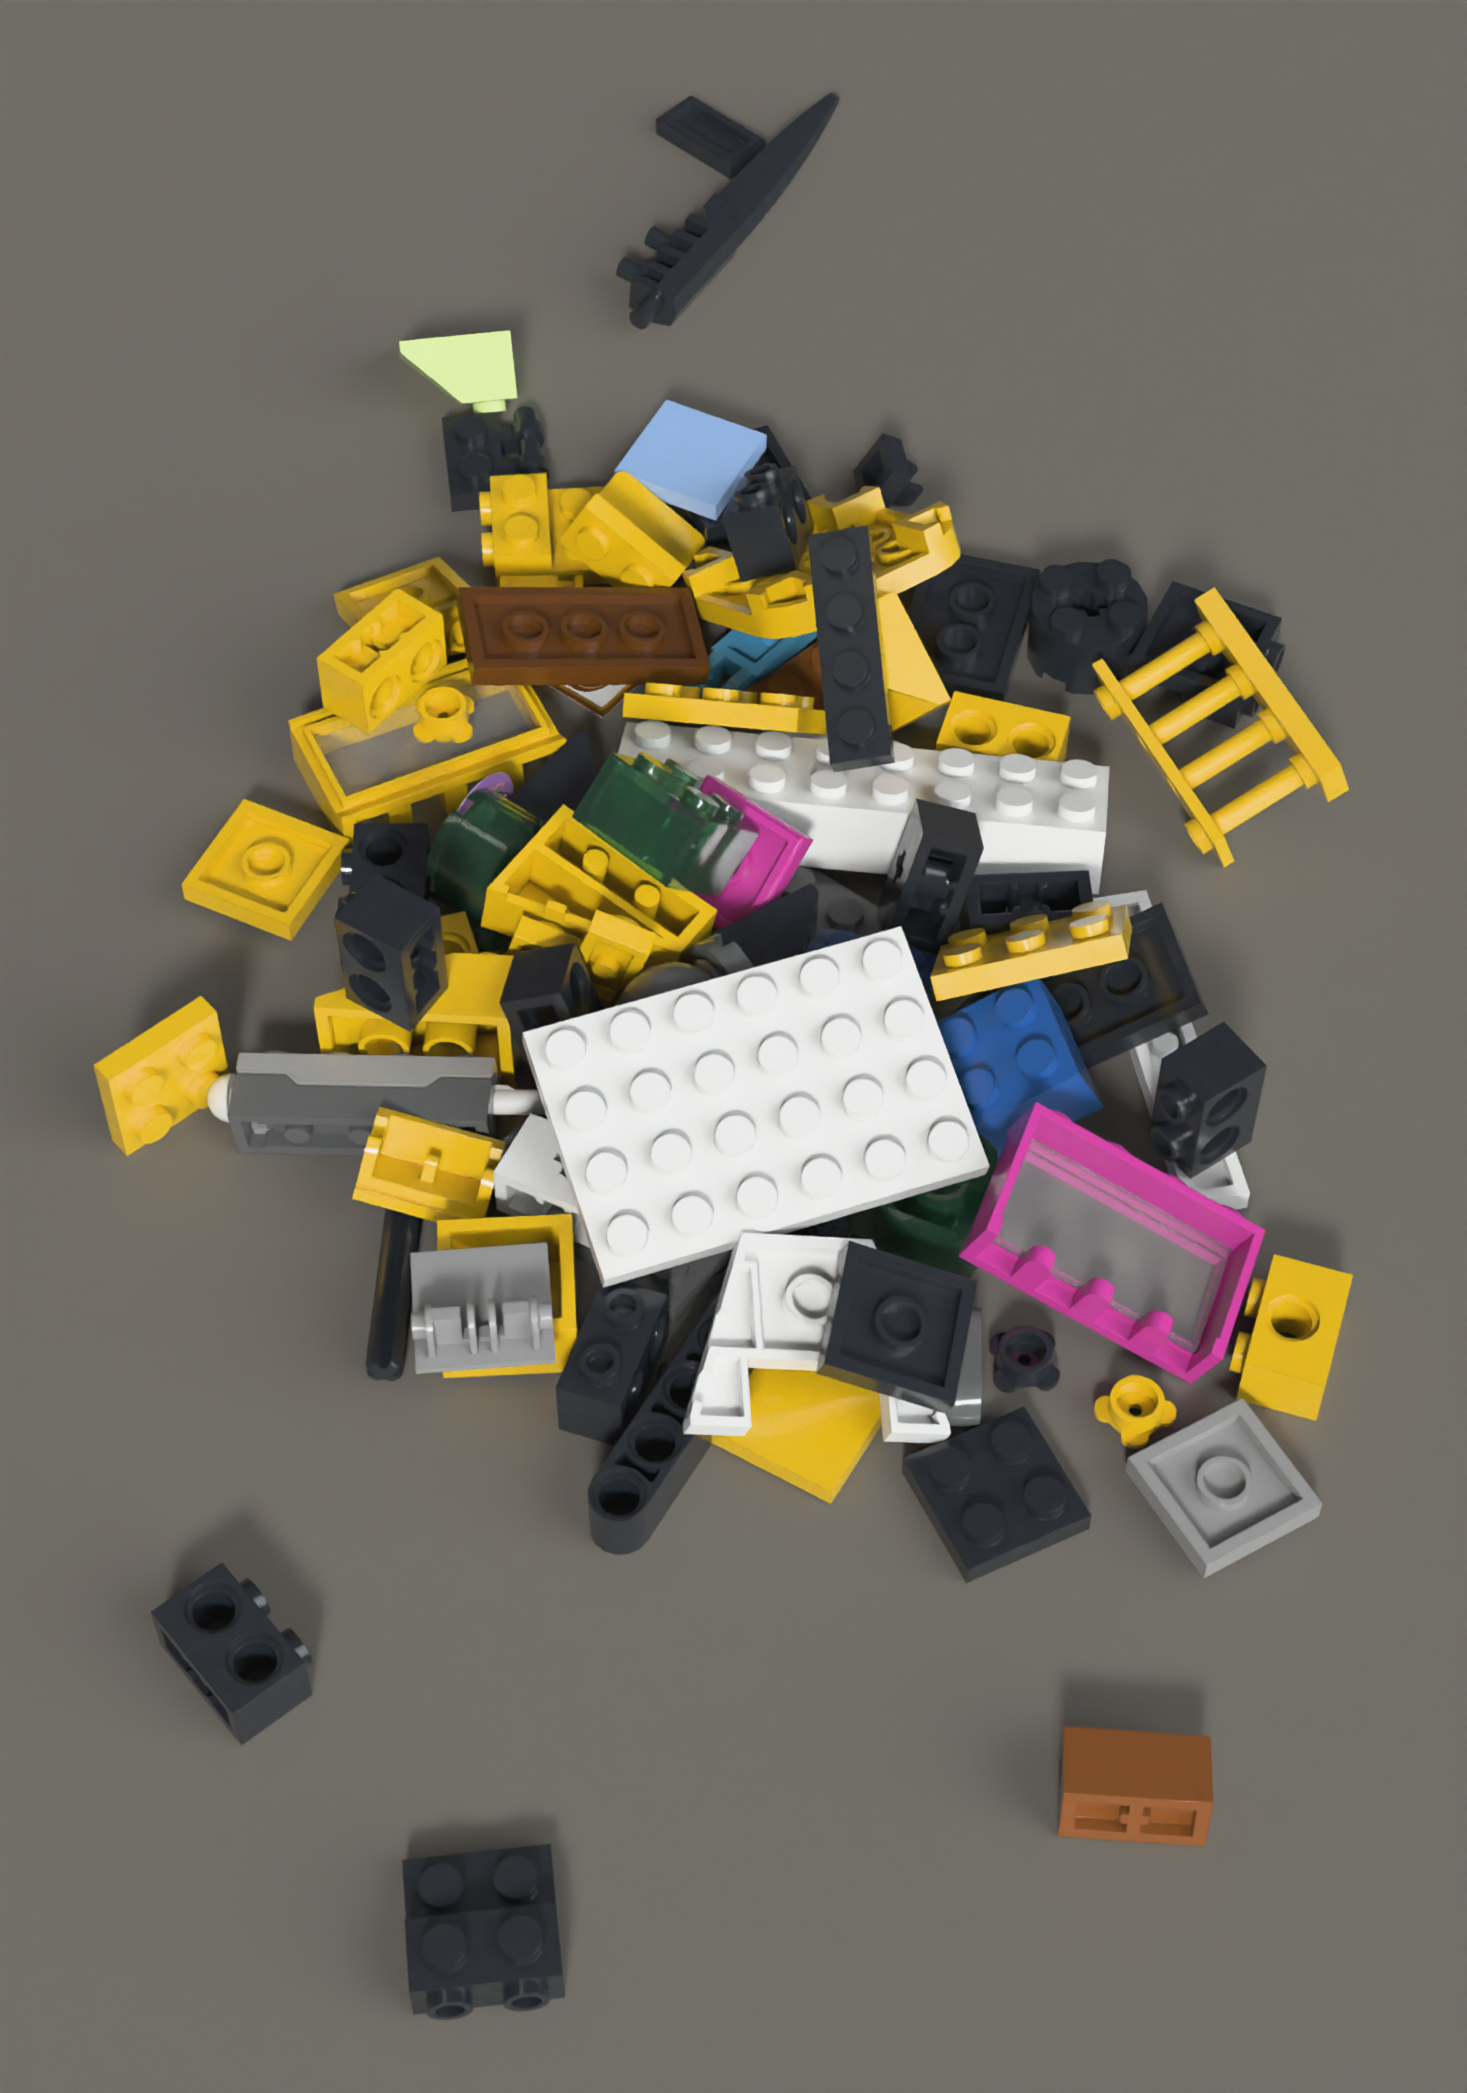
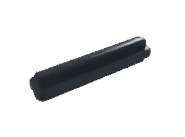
[365,1208,422,1381]

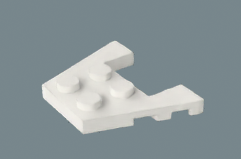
[683,1232,951,1444]

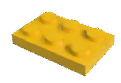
[622,683,827,735]
[930,900,1132,1002]

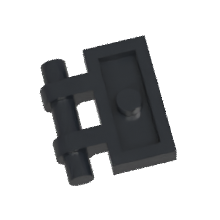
[442,406,549,512]

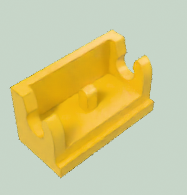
[352,1106,506,1222]

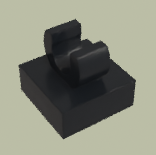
[853,433,924,509]

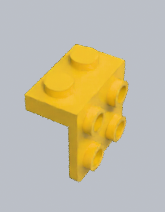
[559,471,705,588]

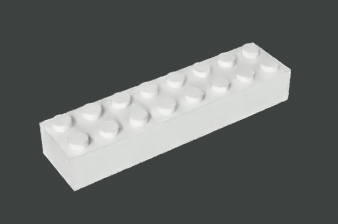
[608,720,1110,895]

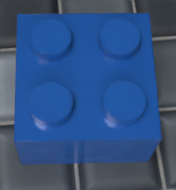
[937,979,1104,1164]

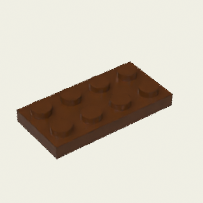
[457,587,710,686]

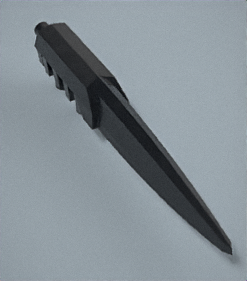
[616,93,839,330]

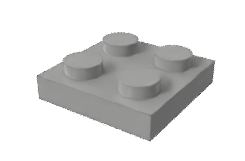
[1125,1398,1323,1579]

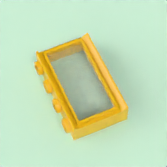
[288,658,567,849]

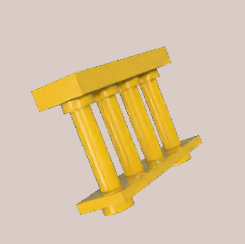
[1092,587,1349,868]

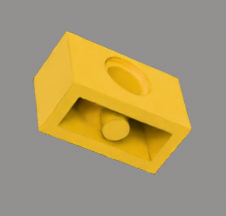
[1229,1254,1353,1421]

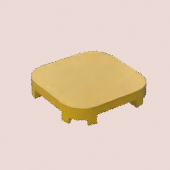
[682,486,960,639]

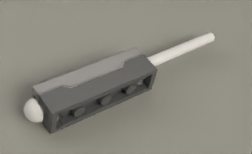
[207,1050,546,1156]

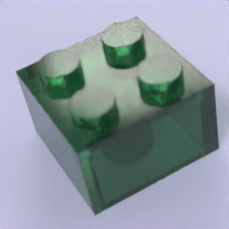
[572,752,759,897]

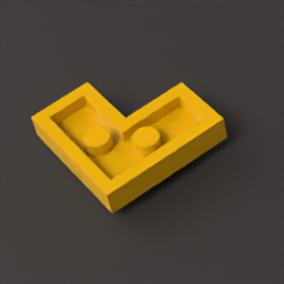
[505,909,657,1008]

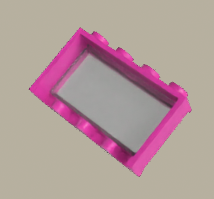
[958,1102,1266,1384]

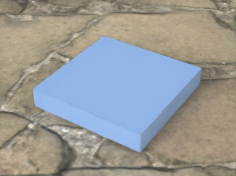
[614,399,766,520]

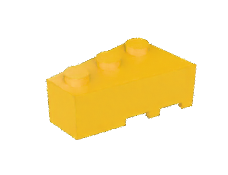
[481,804,717,973]

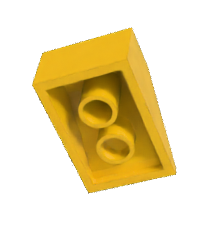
[313,952,521,1089]

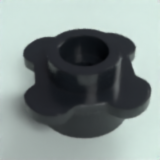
[989,1326,1060,1393]

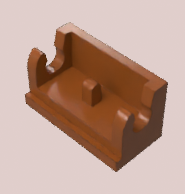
[1058,1726,1213,1847]

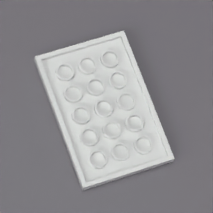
[522,926,990,1287]

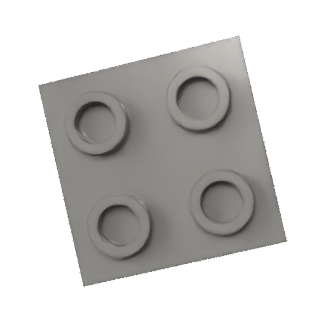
[410,1242,556,1374]

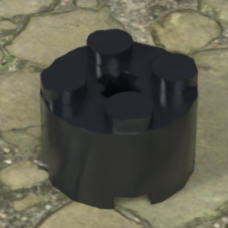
[1027,559,1148,695]

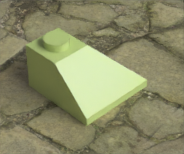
[398,330,517,414]

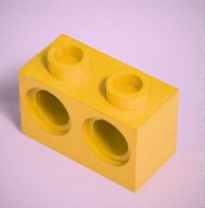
[316,588,447,735]
[936,691,1071,762]

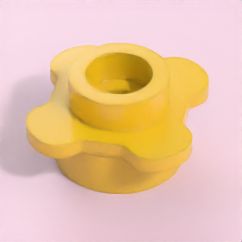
[413,687,475,743]
[1094,1374,1177,1449]

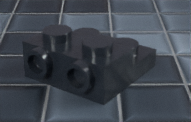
[1127,581,1286,729]
[402,1844,565,2020]

